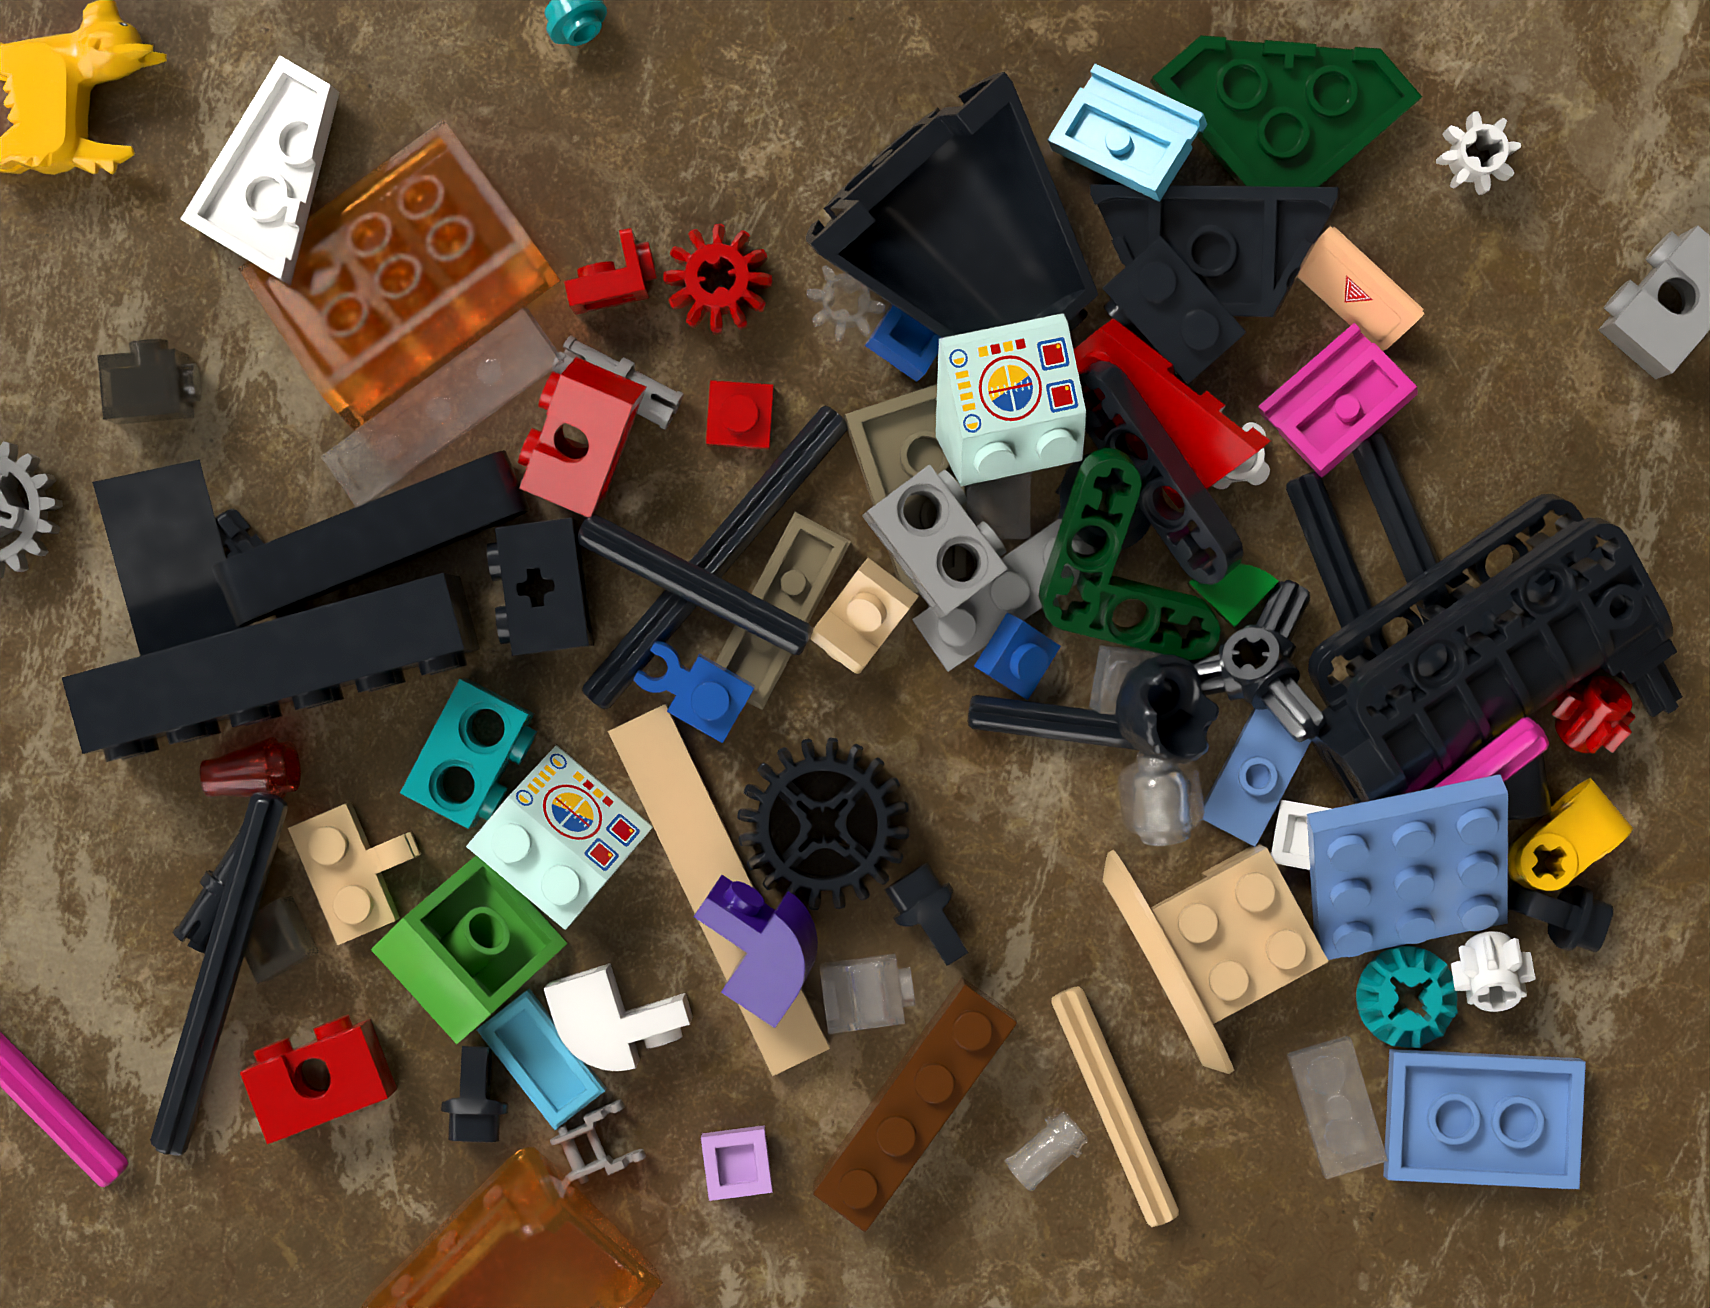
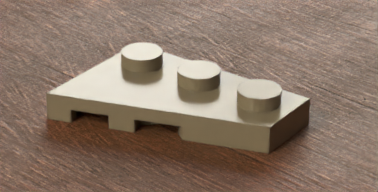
[843,384,966,593]

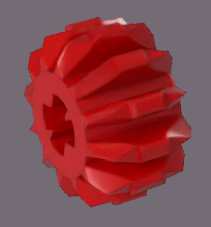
[663,224,773,335]

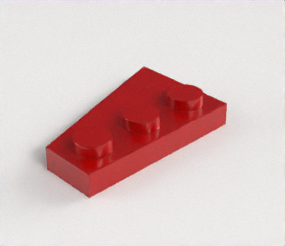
[1074,318,1271,509]

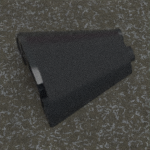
[806,72,1099,338]

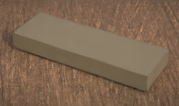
[716,512,851,710]

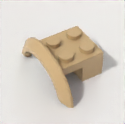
[1103,843,1329,1074]

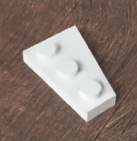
[181,56,340,286]

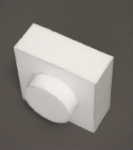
[1271,800,1331,870]

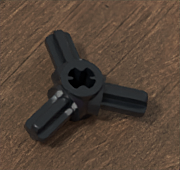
[1189,580,1326,742]

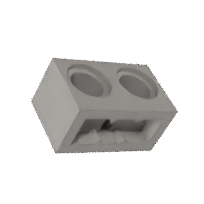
[862,464,1008,618]

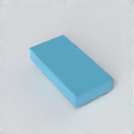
[477,989,606,1130]

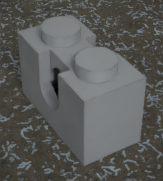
[1598,226,1710,379]

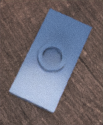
[1197,708,1311,847]

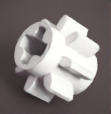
[1436,111,1521,195]
[1451,931,1535,1012]

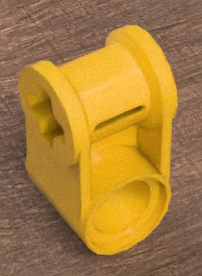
[1508,778,1633,891]

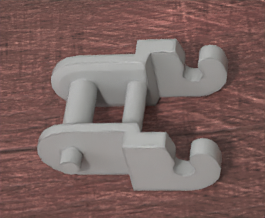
[550,1099,646,1184]

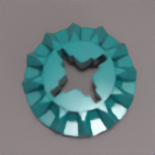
[1356,946,1458,1048]

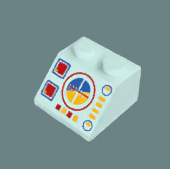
[936,313,1086,487]
[466,745,653,930]

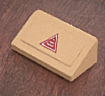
[1298,226,1425,351]

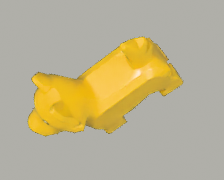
[0,0,167,175]

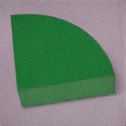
[1187,564,1279,627]

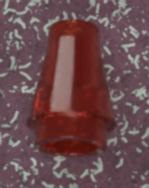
[199,737,301,799]

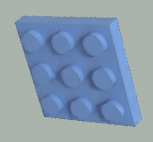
[1307,774,1508,960]

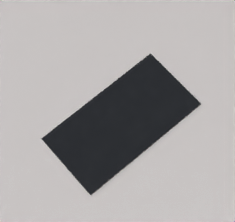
[92,459,244,656]

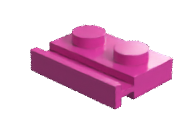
[1258,323,1418,478]

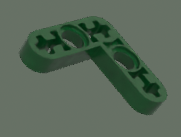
[1038,448,1220,660]

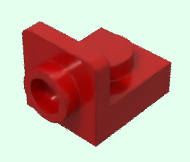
[564,228,657,315]

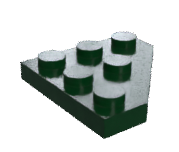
[1150,35,1422,187]

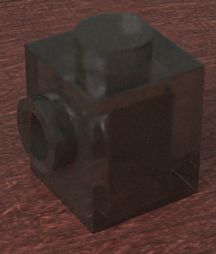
[97,339,202,425]

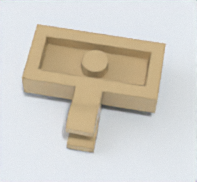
[288,802,421,945]

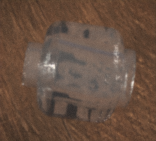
[1118,751,1205,846]

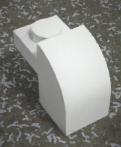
[544,963,693,1071]

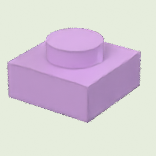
[701,1125,773,1201]

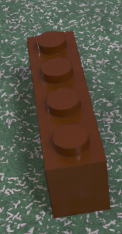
[813,977,1017,1232]

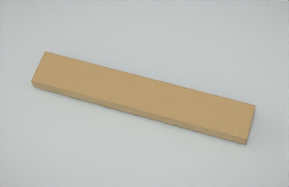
[608,704,830,1076]

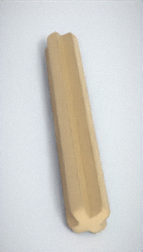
[1051,986,1179,1227]

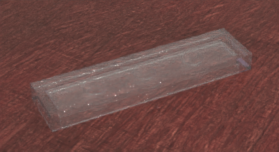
[321,308,564,507]

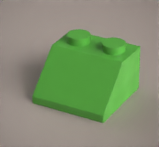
[371,855,568,1044]

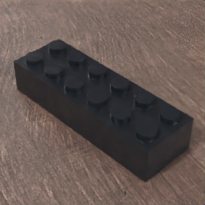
[62,573,480,762]

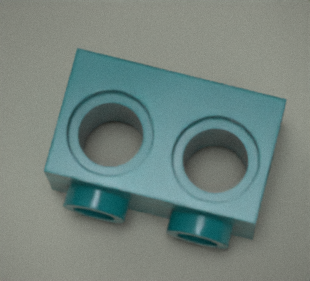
[400,678,537,829]

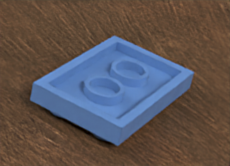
[1383,1049,1586,1189]

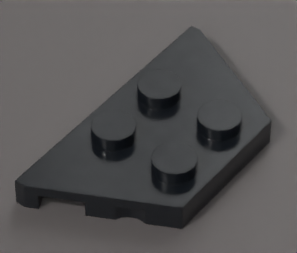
[1090,185,1340,317]

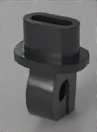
[884,862,969,966]
[1508,884,1613,952]
[441,1046,508,1142]

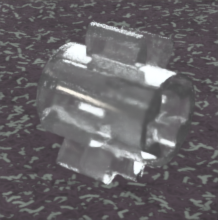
[807,265,886,342]

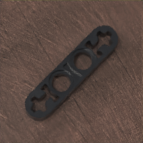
[1078,361,1244,585]

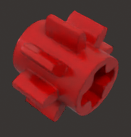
[1551,676,1636,753]

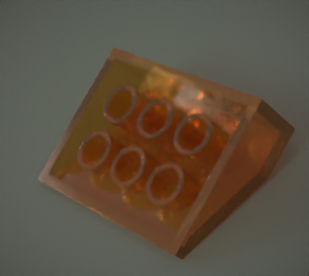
[238,120,561,431]

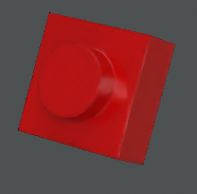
[706,380,774,450]

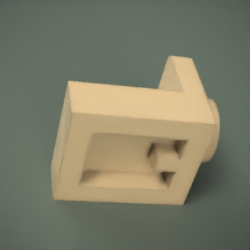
[810,558,919,674]

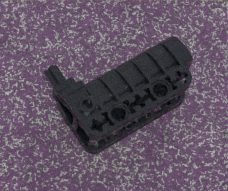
[1308,494,1683,804]

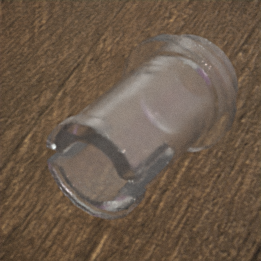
[1005,1111,1088,1192]

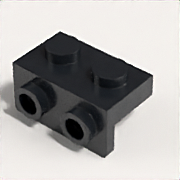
[1103,236,1246,384]

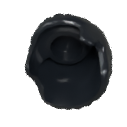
[1115,654,1219,764]

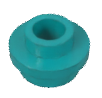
[544,0,607,46]

